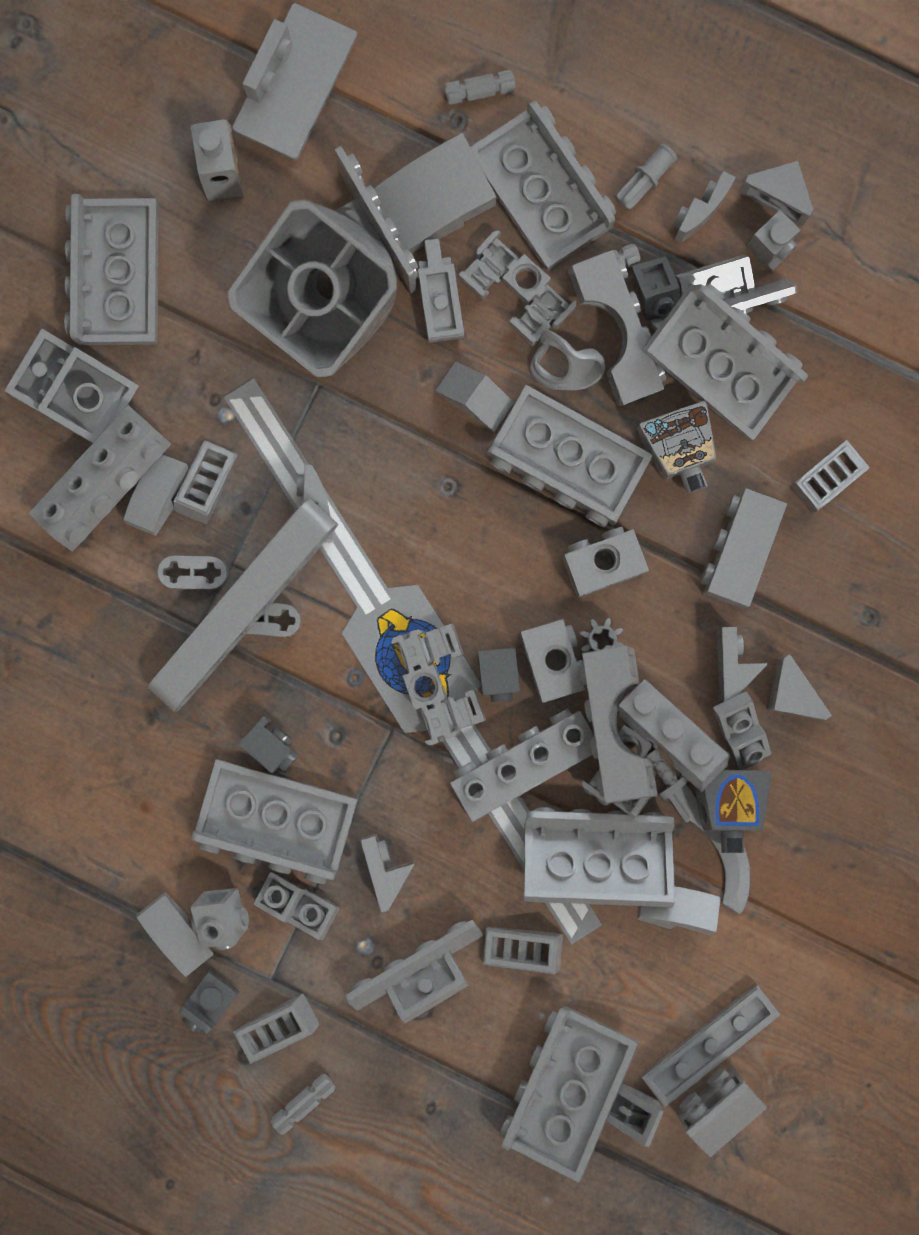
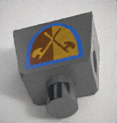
[695,770,771,853]

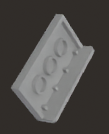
[470,100,616,271]
[64,194,159,345]
[642,283,808,441]
[487,385,653,527]
[191,759,358,884]
[524,807,675,907]
[500,1006,640,1183]

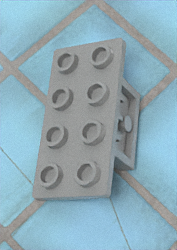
[233,3,357,161]
[334,146,419,294]

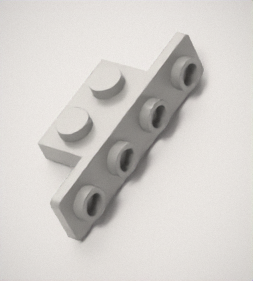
[650,254,797,332]
[345,920,483,1024]

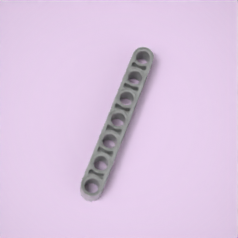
[147,499,338,713]

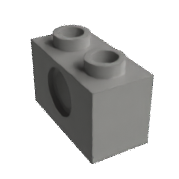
[562,527,649,598]
[519,619,585,703]

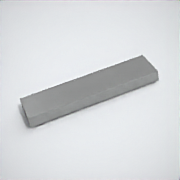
[641,983,780,1107]

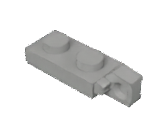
[418,238,464,343]

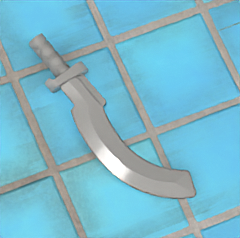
[645,748,750,914]

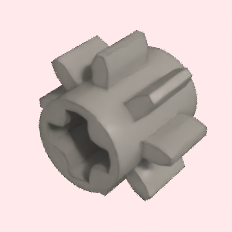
[579,618,624,652]

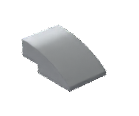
[374,133,496,253]
[4,329,139,443]

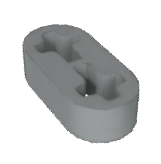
[157,556,229,590]
[246,603,302,637]

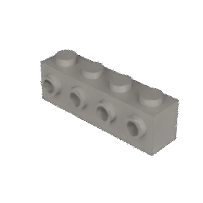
[29,405,171,552]
[450,708,595,822]

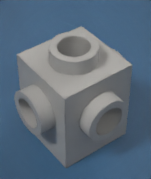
[190,888,249,950]

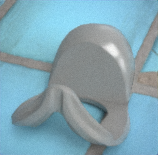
[530,329,605,390]

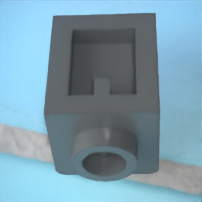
[632,256,680,320]
[178,970,240,1034]

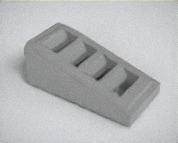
[174,440,238,524]
[790,440,870,514]
[483,927,563,974]
[233,994,319,1064]

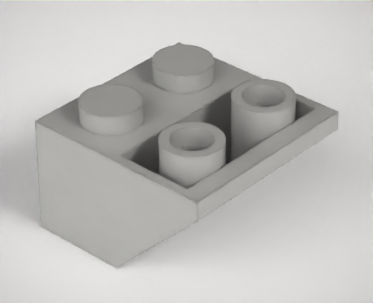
[676,1065,767,1157]

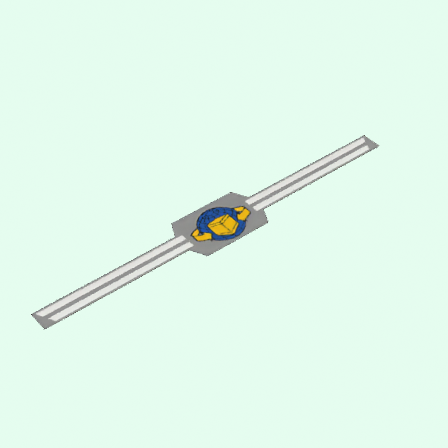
[224,378,602,945]

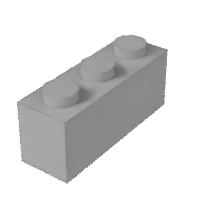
[700,488,787,609]

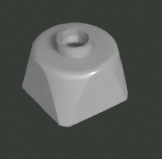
[228,200,397,377]

